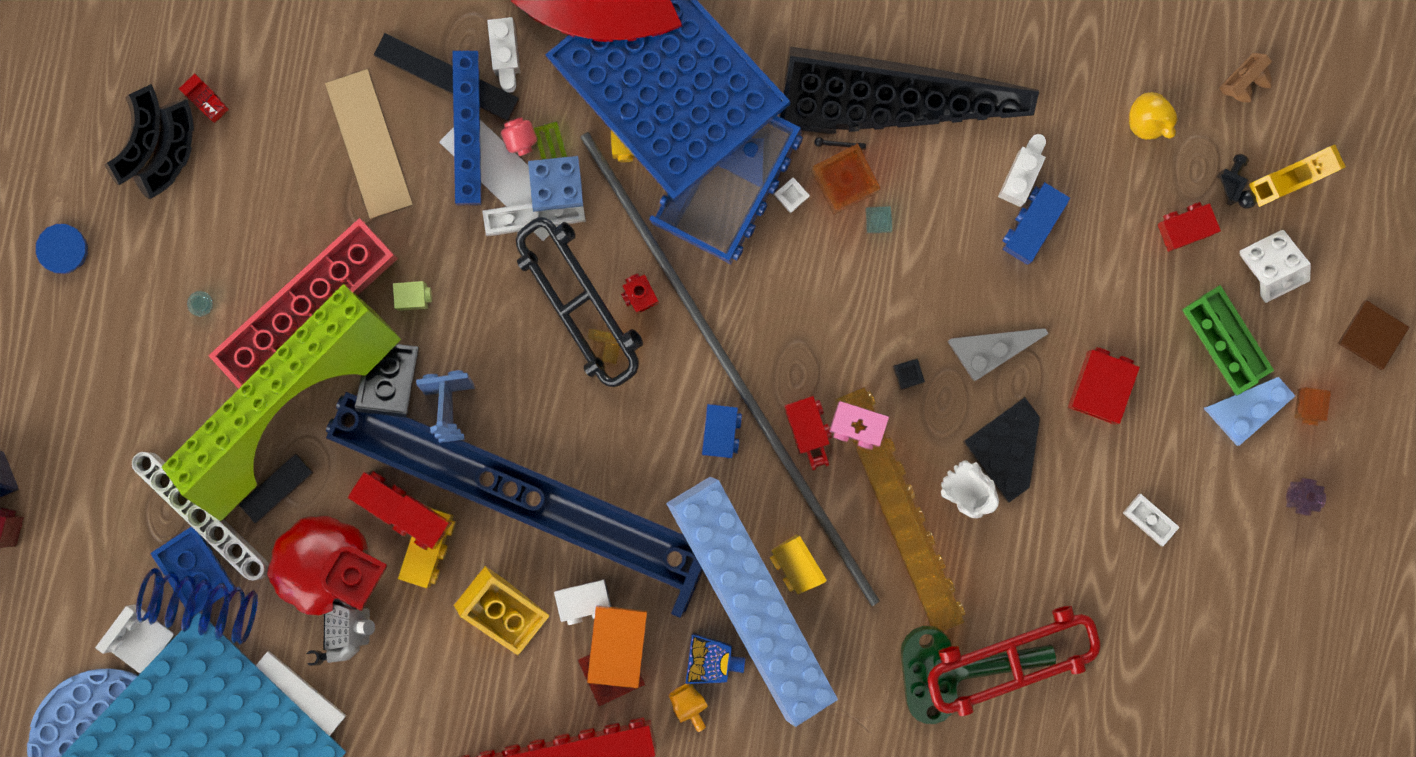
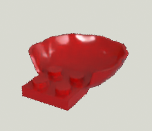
[267,516,387,615]

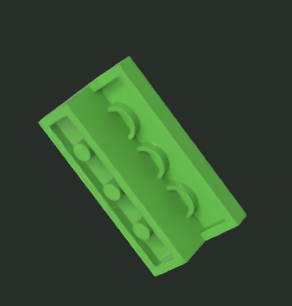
[1182,285,1274,396]

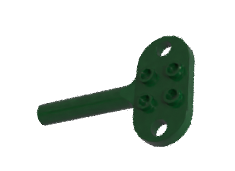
[901,626,1056,724]

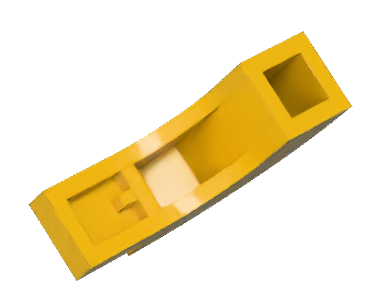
[1249,145,1346,207]

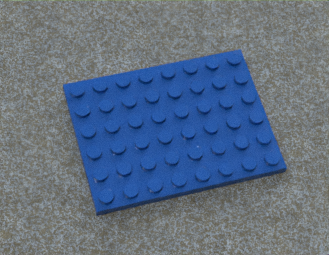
[545,0,790,201]

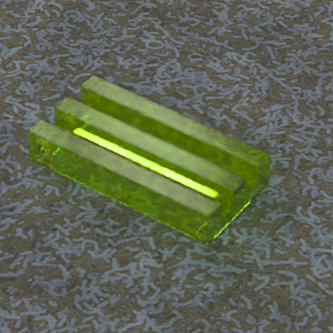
[533,121,567,160]

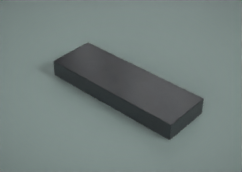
[238,454,314,523]

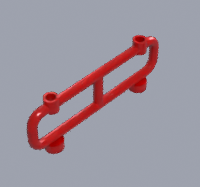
[928,606,1101,716]

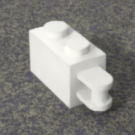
[487,17,521,93]
[998,134,1046,207]

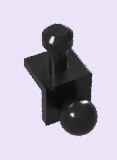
[1217,154,1257,209]

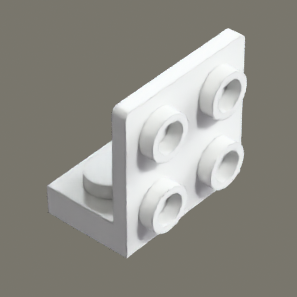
[1240,230,1311,303]
[95,604,174,673]

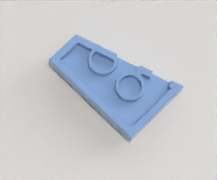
[1204,377,1295,446]

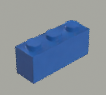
[1002,182,1070,265]

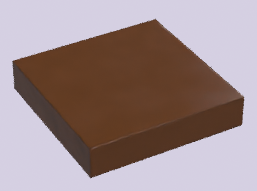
[1338,300,1410,370]

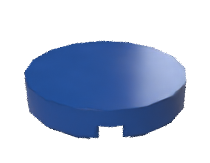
[36,224,88,274]

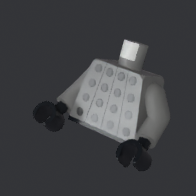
[306,598,375,666]

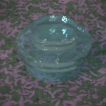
[187,291,213,316]

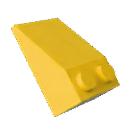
[769,534,827,594]
[454,566,549,655]

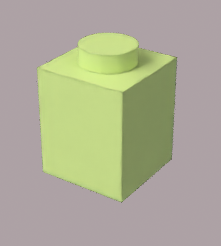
[393,281,432,311]

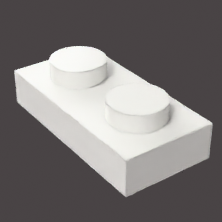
[1123,494,1179,546]

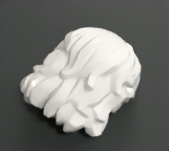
[941,460,999,518]

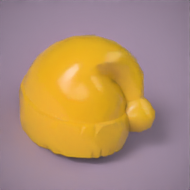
[1129,92,1178,140]

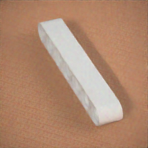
[132,452,269,581]

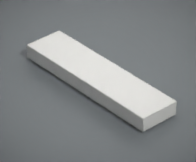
[483,203,586,236]
[256,651,347,736]

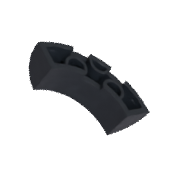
[104,84,160,185]
[133,99,194,199]

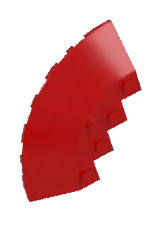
[511,0,682,42]

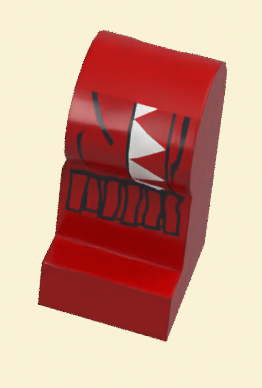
[178,73,229,123]

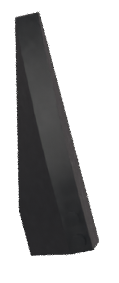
[779,47,1039,134]

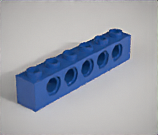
[452,51,481,205]

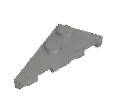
[947,328,1049,382]

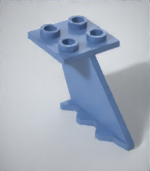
[416,370,475,443]

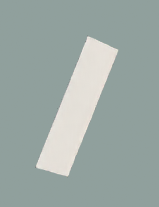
[439,120,557,241]

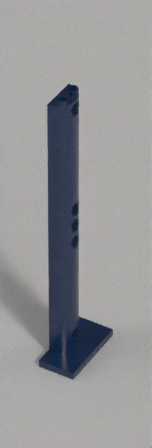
[326,392,703,618]

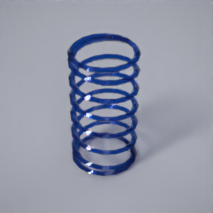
[136,568,258,645]

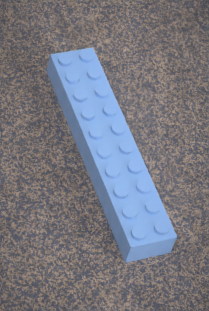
[666,477,838,727]

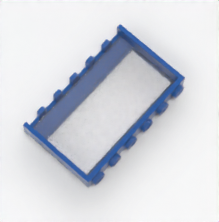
[649,116,803,265]

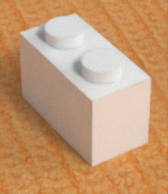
[554,579,611,625]

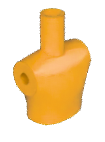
[669,683,708,732]

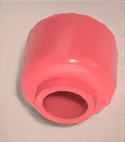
[501,117,537,156]

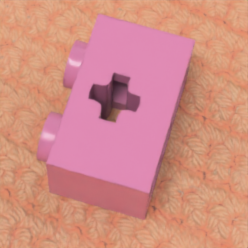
[829,401,889,450]

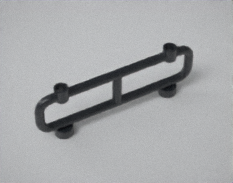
[516,217,643,387]

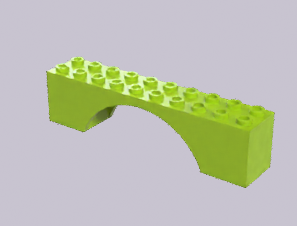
[161,284,401,521]

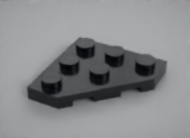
[963,397,1040,503]

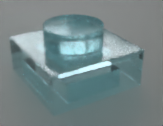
[865,206,892,234]

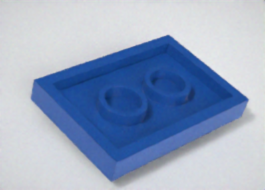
[150,526,236,617]

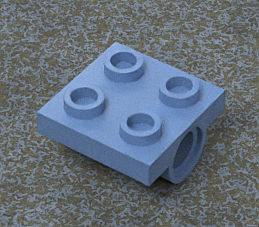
[528,156,583,212]

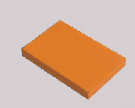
[587,605,647,688]

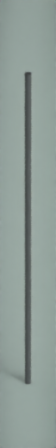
[580,132,880,606]

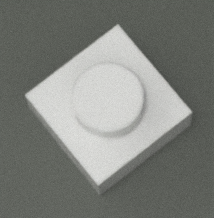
[774,178,810,214]

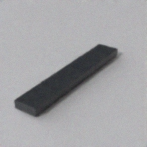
[374,33,519,121]

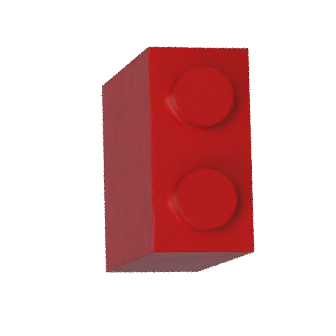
[1067,347,1140,425]

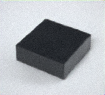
[893,358,925,390]

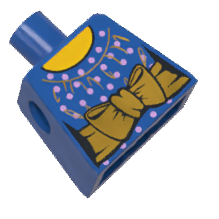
[686,633,745,684]

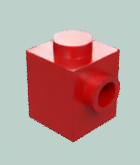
[621,273,659,315]

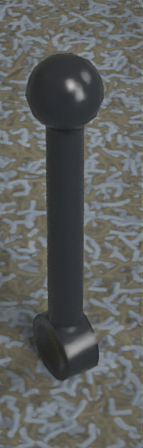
[814,137,866,150]

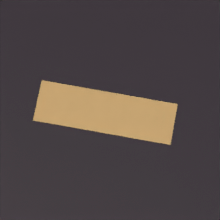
[325,69,413,219]

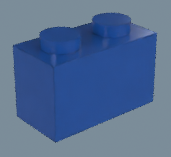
[702,404,742,459]

